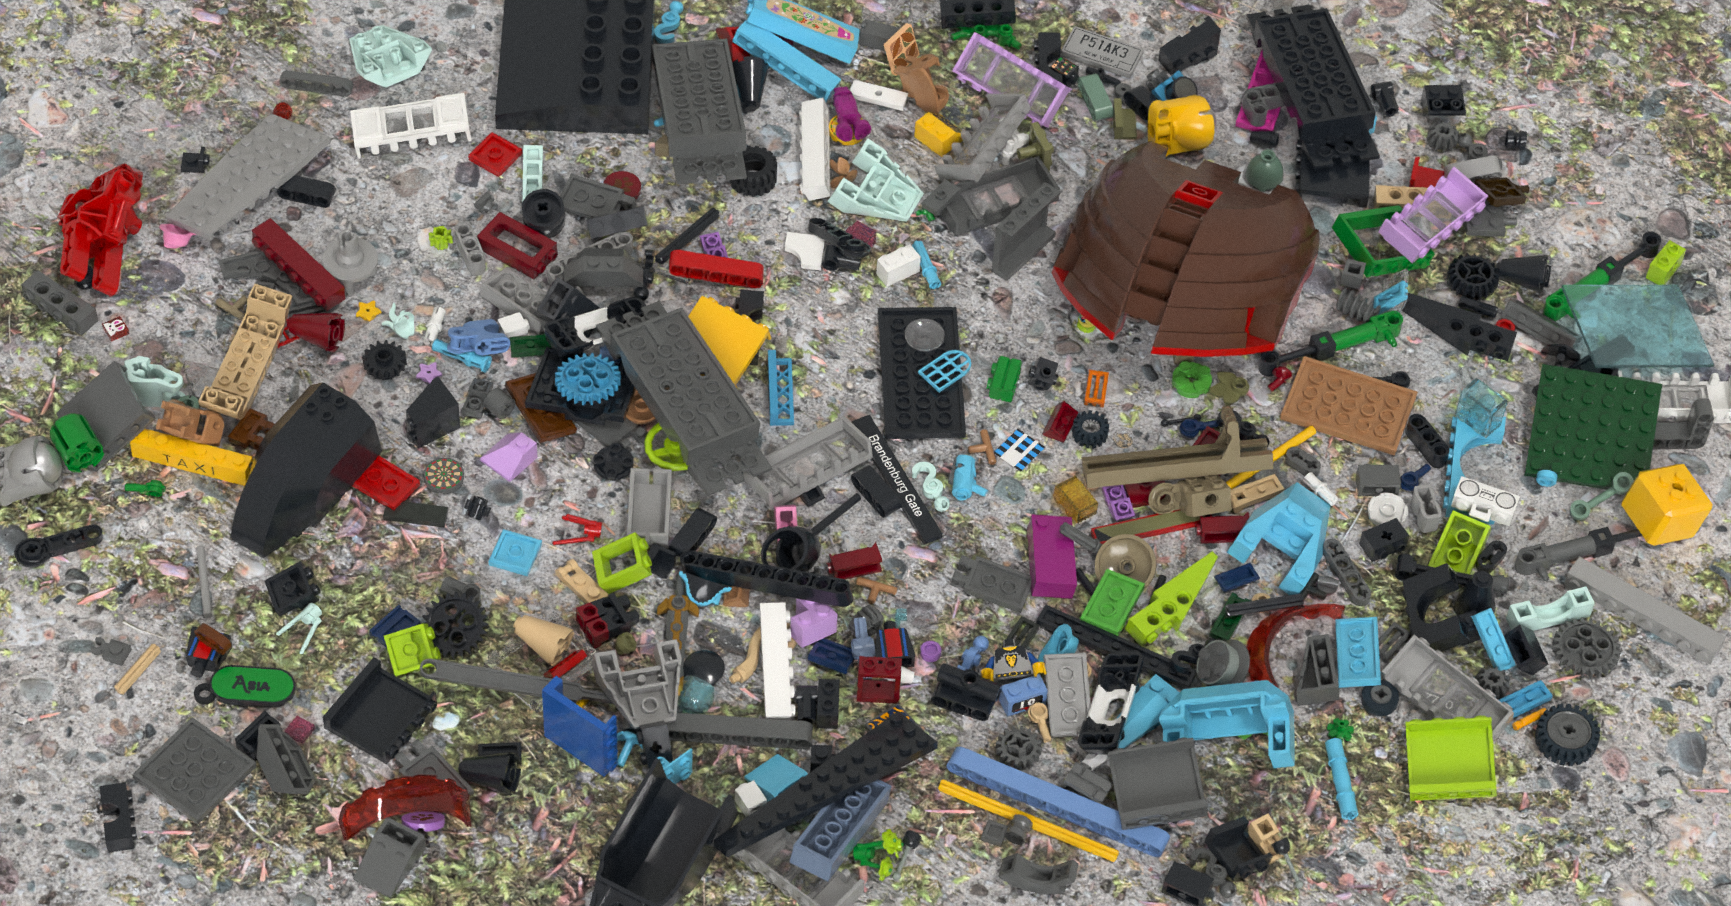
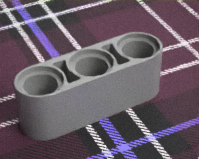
[1444,156,1502,183]
[455,221,486,276]

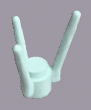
[276,603,322,654]

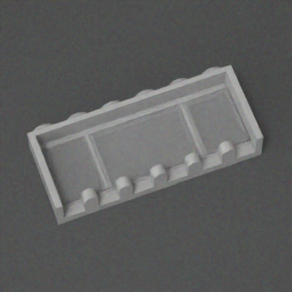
[934,93,1031,183]
[743,416,873,510]

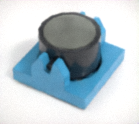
[1151,70,1198,101]

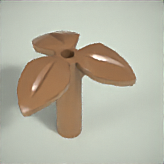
[830,157,858,188]

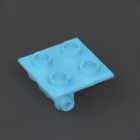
[658,749,692,784]

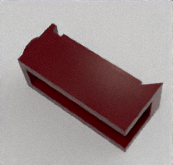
[1195,512,1249,544]
[826,542,882,580]

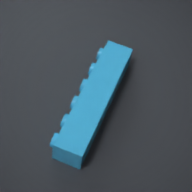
[732,19,841,102]

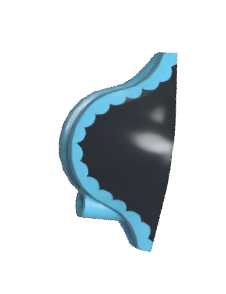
[679,571,732,607]

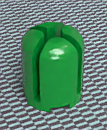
[50,413,104,472]

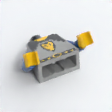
[981,638,1047,685]

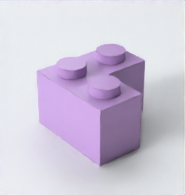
[790,598,837,648]

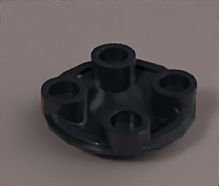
[593,443,634,481]
[683,650,725,688]

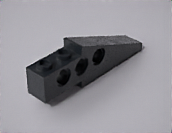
[1401,293,1517,361]

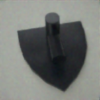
[1541,344,1581,367]

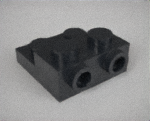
[264,561,321,617]

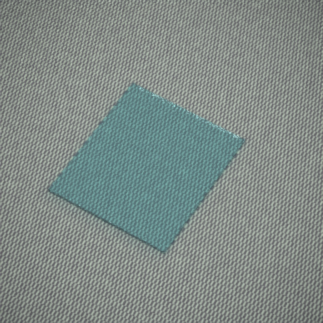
[1561,285,1714,368]

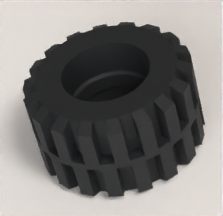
[729,145,777,197]

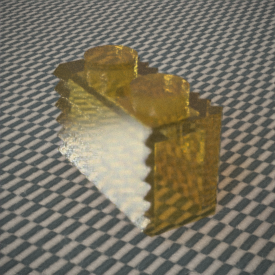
[1053,475,1098,524]

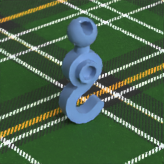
[957,636,989,671]

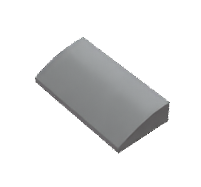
[480,267,548,335]

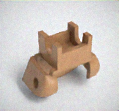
[894,54,949,114]
[156,399,224,447]

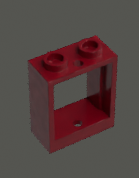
[857,656,902,704]

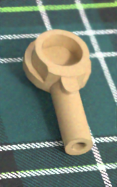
[1028,703,1052,743]

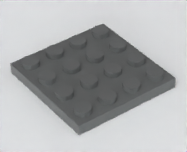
[132,717,257,825]

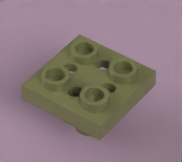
[1017,122,1054,172]

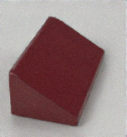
[1042,401,1079,442]

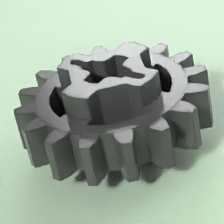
[996,726,1042,770]

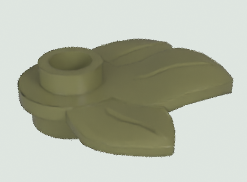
[1209,372,1249,404]

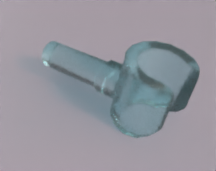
[895,609,907,629]

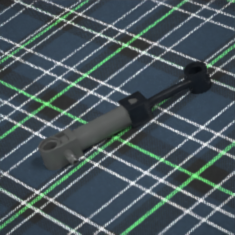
[1514,527,1642,582]

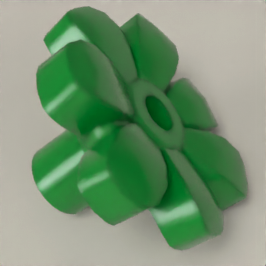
[915,208,936,221]
[1327,718,1354,742]

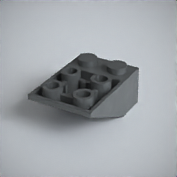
[353,817,426,899]

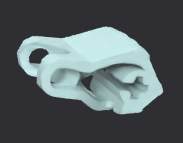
[124,356,185,407]

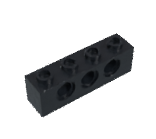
[940,0,1016,29]

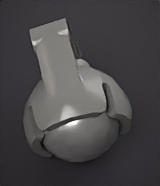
[0,436,62,506]

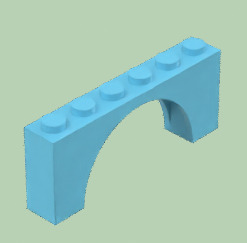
[1442,409,1506,525]

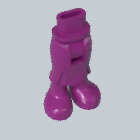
[833,87,871,142]

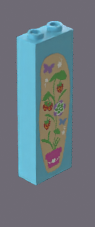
[745,0,860,64]

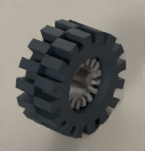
[1072,410,1109,449]

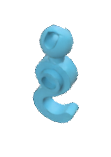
[654,1,684,44]

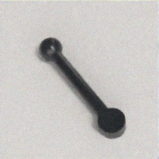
[1161,414,1201,427]

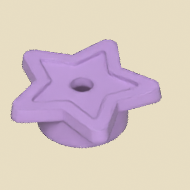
[416,362,442,384]

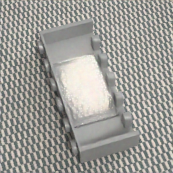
[1382,635,1514,742]
[733,828,864,906]

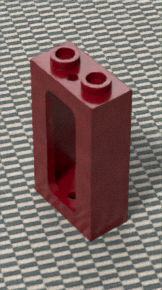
[477,212,558,280]

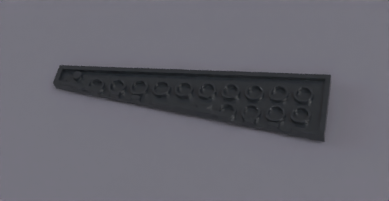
[714,711,938,857]

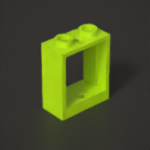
[592,532,652,594]

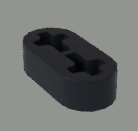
[1476,540,1507,573]

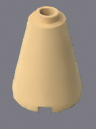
[513,615,574,667]

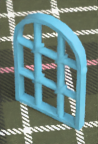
[918,350,971,393]

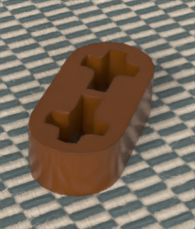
[194,623,232,655]

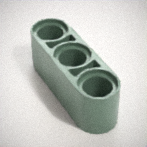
[1077,73,1114,121]

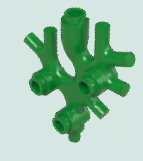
[950,24,1022,50]

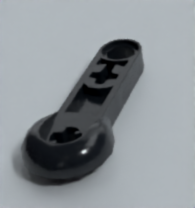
[808,218,871,259]
[14,524,103,568]

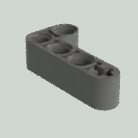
[1242,83,1285,127]

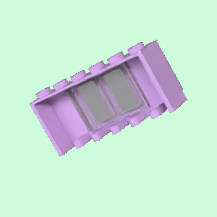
[1379,167,1488,263]

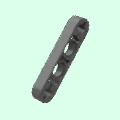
[279,70,354,96]
[1323,539,1371,606]

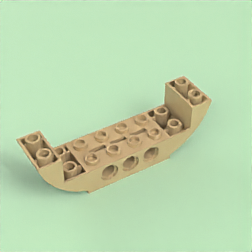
[198,283,292,420]

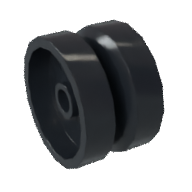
[521,189,565,238]

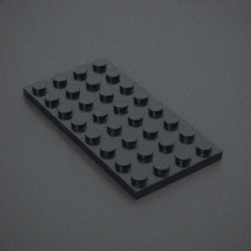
[878,307,966,439]

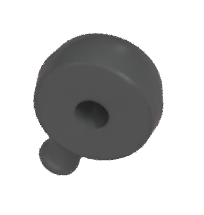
[1114,83,1131,104]

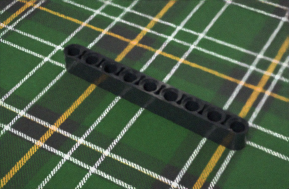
[680,550,854,607]

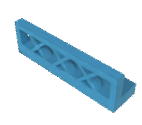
[768,350,794,426]

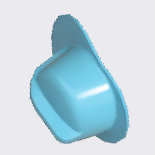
[1038,624,1079,662]

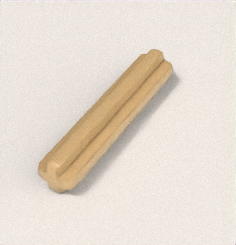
[114,644,161,695]

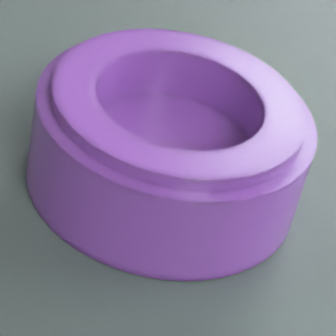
[920,641,941,662]

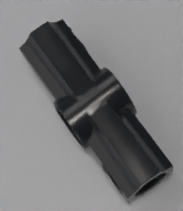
[936,663,1003,703]

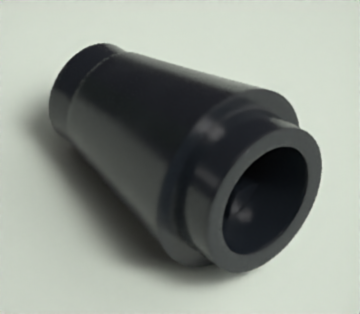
[1250,131,1279,149]

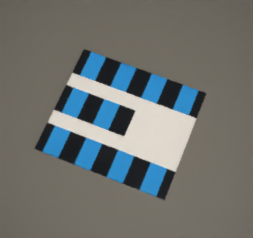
[994,429,1045,472]

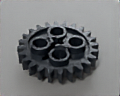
[421,591,490,660]

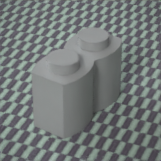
[1410,484,1441,533]

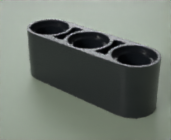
[1124,85,1162,124]
[276,175,336,208]
[1406,414,1449,468]
[851,465,902,518]
[669,507,717,558]
[931,681,995,721]

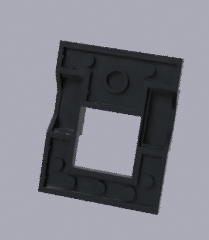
[525,347,636,425]

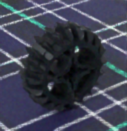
[1446,253,1500,300]

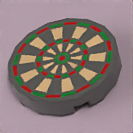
[424,458,464,494]

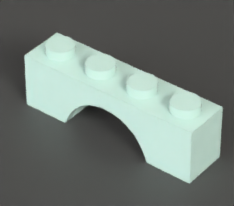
[1506,587,1594,631]

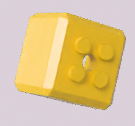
[1621,464,1713,546]

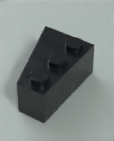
[1158,15,1221,75]

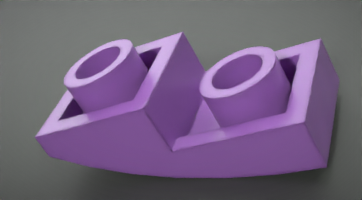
[699,232,728,258]
[1102,485,1135,522]

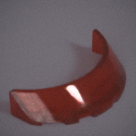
[1246,604,1345,688]
[338,775,472,841]

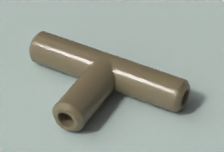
[215,296,247,321]

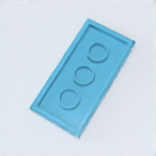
[1335,617,1381,688]

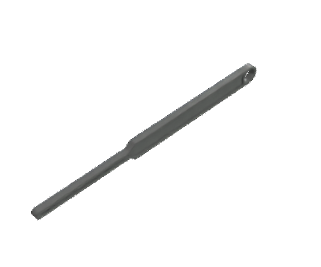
[419,659,684,713]

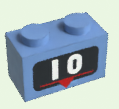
[999,674,1048,717]

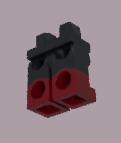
[576,593,640,649]

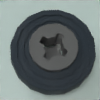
[1361,680,1399,716]

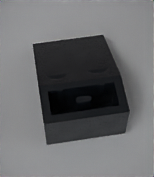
[534,277,601,338]

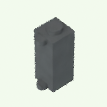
[859,19,901,51]

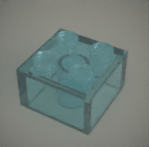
[1455,378,1508,438]

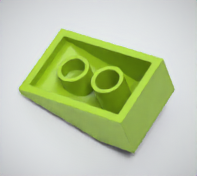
[1428,510,1491,574]

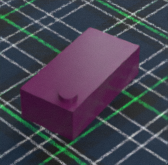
[1027,514,1077,599]

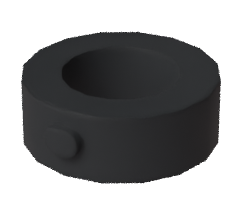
[194,683,216,705]

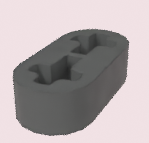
[1285,447,1321,477]

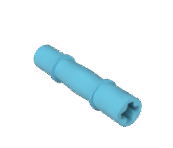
[1325,738,1359,820]

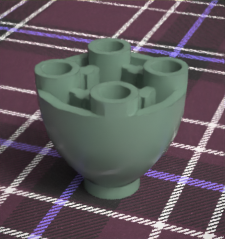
[1245,149,1284,192]

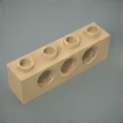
[1373,185,1451,219]

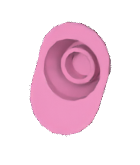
[159,224,196,248]

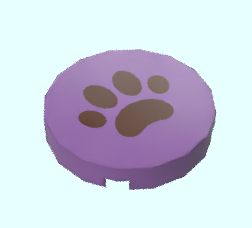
[401,811,445,832]

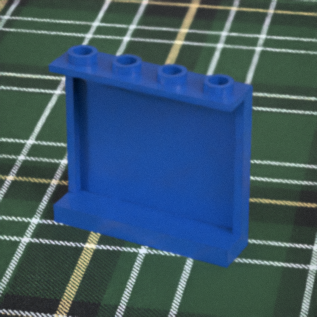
[542,676,618,777]

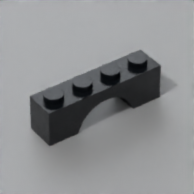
[1034,32,1062,101]
[735,290,764,366]

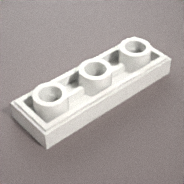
[850,80,908,111]

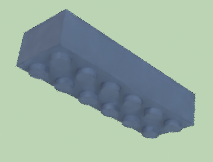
[790,779,892,882]

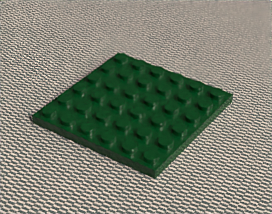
[1524,364,1662,490]

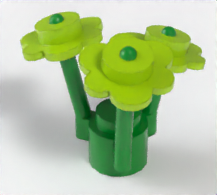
[853,829,904,881]

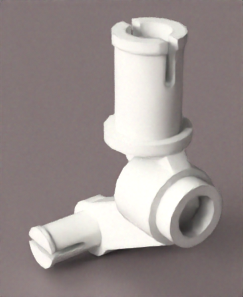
[999,118,1029,165]

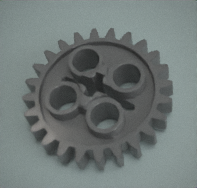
[1552,617,1621,679]

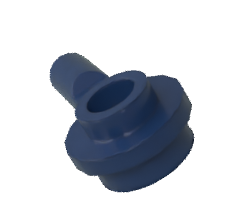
[1179,419,1218,438]
[1400,464,1431,491]

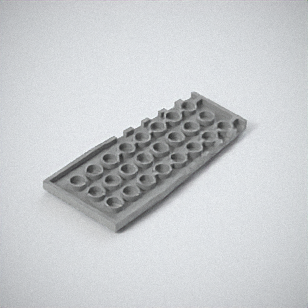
[166,114,331,240]

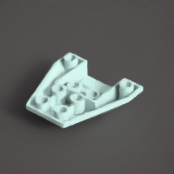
[349,25,432,88]

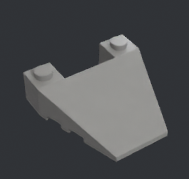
[592,639,682,729]

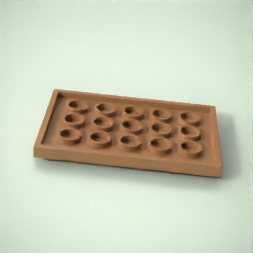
[1280,356,1418,456]

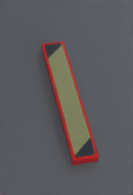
[1090,509,1212,544]

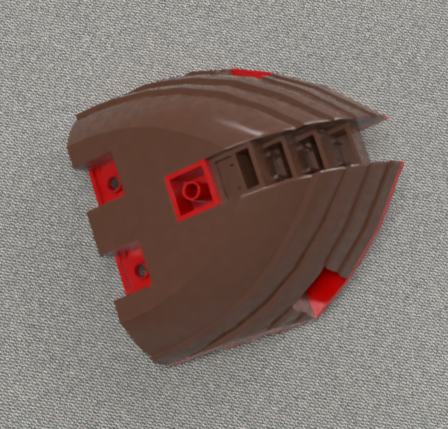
[1052,141,1320,357]

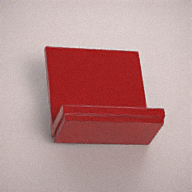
[1409,157,1445,188]

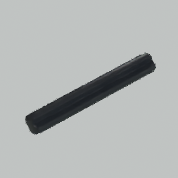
[1225,594,1304,617]

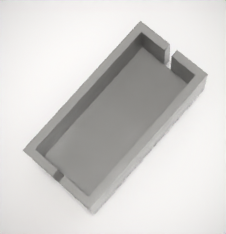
[627,468,672,550]

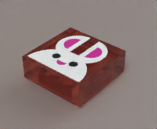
[102,316,129,342]

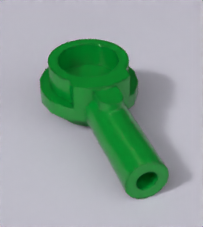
[125,480,166,497]

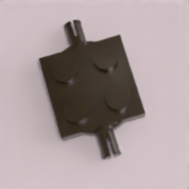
[1474,177,1530,207]

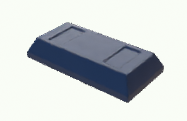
[1214,563,1260,593]

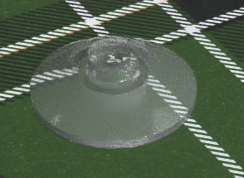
[905,319,945,351]

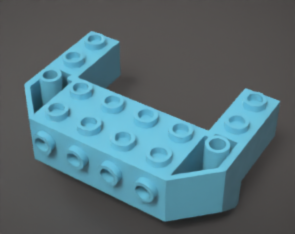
[1159,680,1295,768]

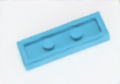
[1471,608,1516,671]

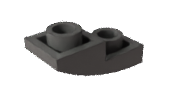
[462,378,493,419]

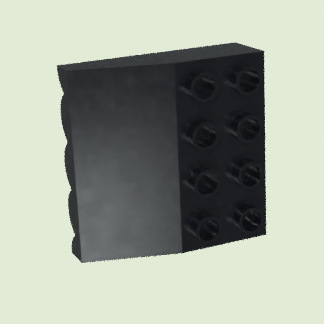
[495,0,655,135]

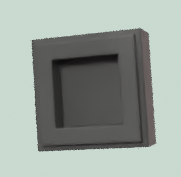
[981,819,1009,847]

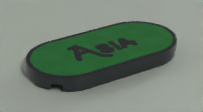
[210,665,296,708]

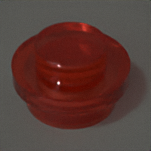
[273,102,293,119]

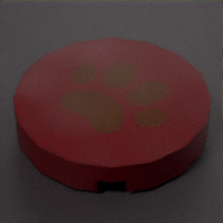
[603,171,641,200]

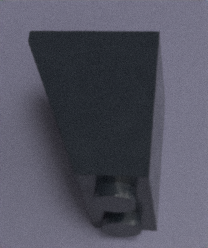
[405,376,460,449]

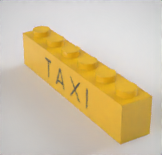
[130,429,253,486]

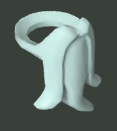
[382,303,415,339]

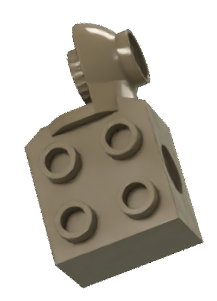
[1148,475,1232,517]

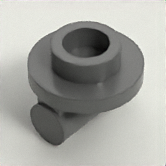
[474,192,495,213]
[1317,576,1339,595]

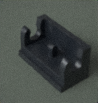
[235,711,281,762]

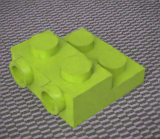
[384,623,441,676]

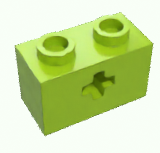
[1646,240,1686,287]

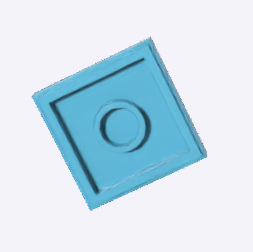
[488,529,542,577]

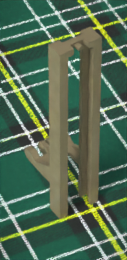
[1081,405,1273,488]

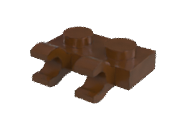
[228,408,275,451]

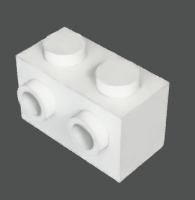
[876,244,921,287]

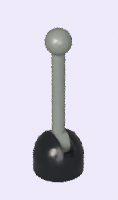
[892,831,922,880]
[1271,837,1304,889]

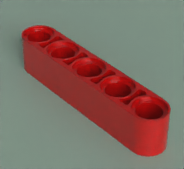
[669,250,764,288]

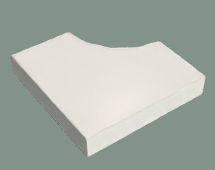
[784,232,825,270]

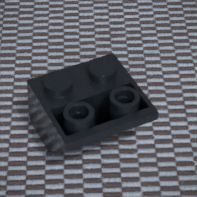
[1421,85,1466,116]

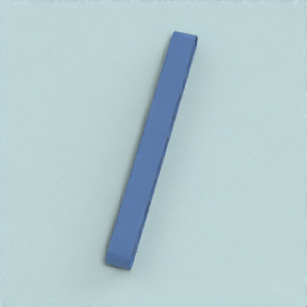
[946,747,1170,857]

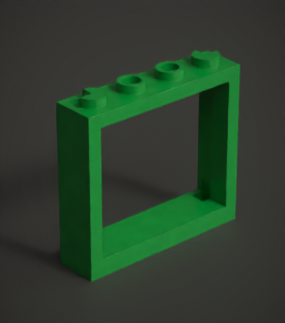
[1332,205,1435,277]

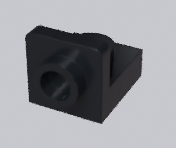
[181,147,210,173]

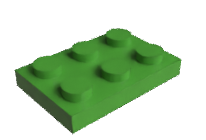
[1080,569,1145,636]

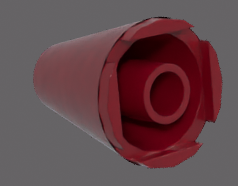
[287,313,345,352]

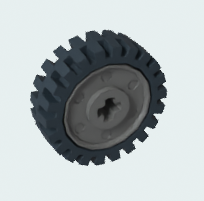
[1535,704,1600,766]

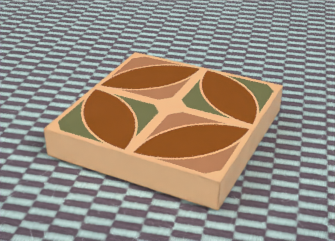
[883,23,920,76]

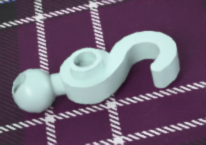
[912,462,950,512]

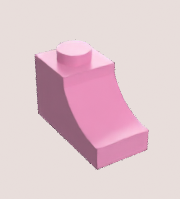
[774,505,797,544]

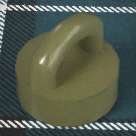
[615,632,636,655]

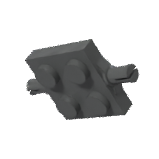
[1451,204,1517,237]

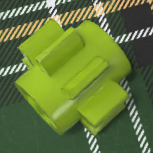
[428,226,453,250]

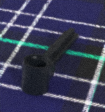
[1395,554,1473,585]

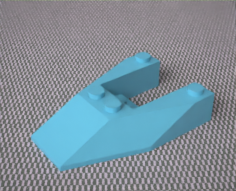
[1227,482,1331,595]

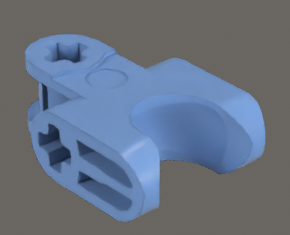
[447,319,510,355]

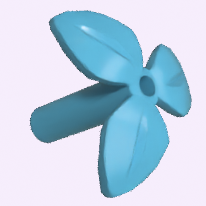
[617,731,643,767]

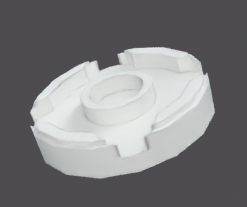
[1367,493,1408,526]

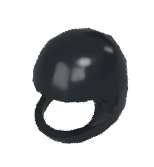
[761,526,821,572]

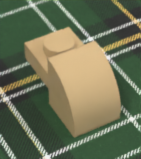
[1248,814,1289,865]

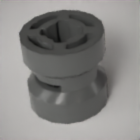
[1005,814,1033,845]

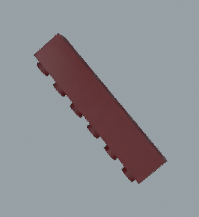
[252,218,346,311]

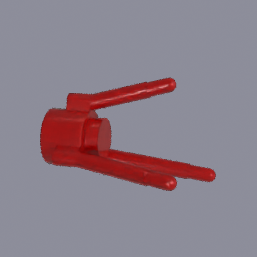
[552,514,602,545]

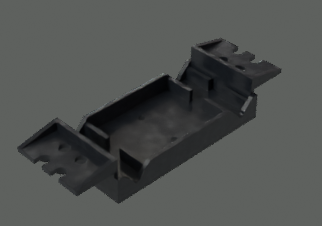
[1246,4,1380,169]

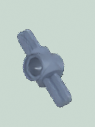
[851,617,875,680]

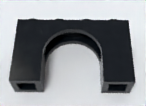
[1402,563,1470,652]

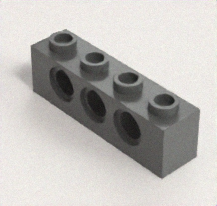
[21,270,98,336]

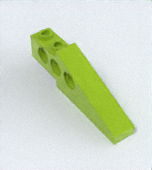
[1125,551,1218,646]

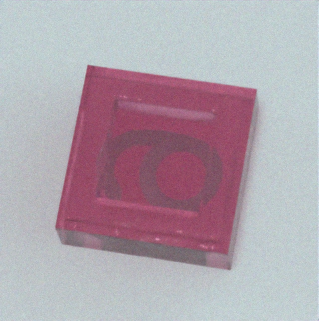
[285,716,315,744]

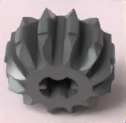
[1426,120,1459,153]
[849,605,884,637]
[1475,665,1510,700]

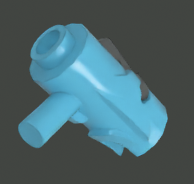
[948,455,988,500]

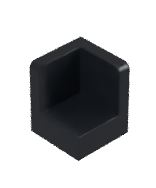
[647,543,676,579]

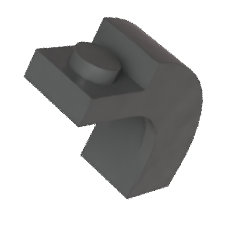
[1341,249,1370,290]
[998,853,1079,894]

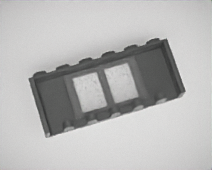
[940,156,1060,236]

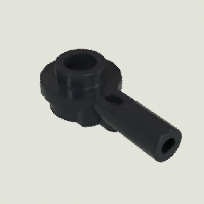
[1373,371,1410,388]

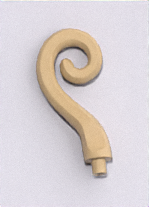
[729,623,797,684]

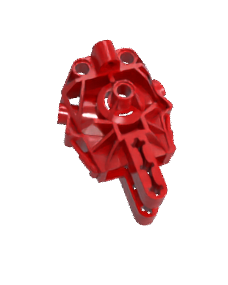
[57,163,143,296]

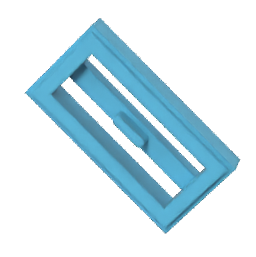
[1374,281,1408,315]

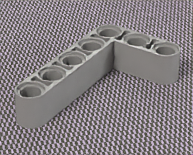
[547,231,633,295]

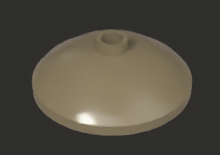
[1095,534,1157,589]

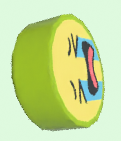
[1077,315,1096,333]

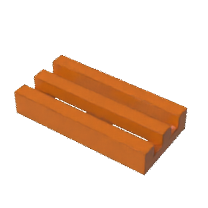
[1084,370,1109,408]

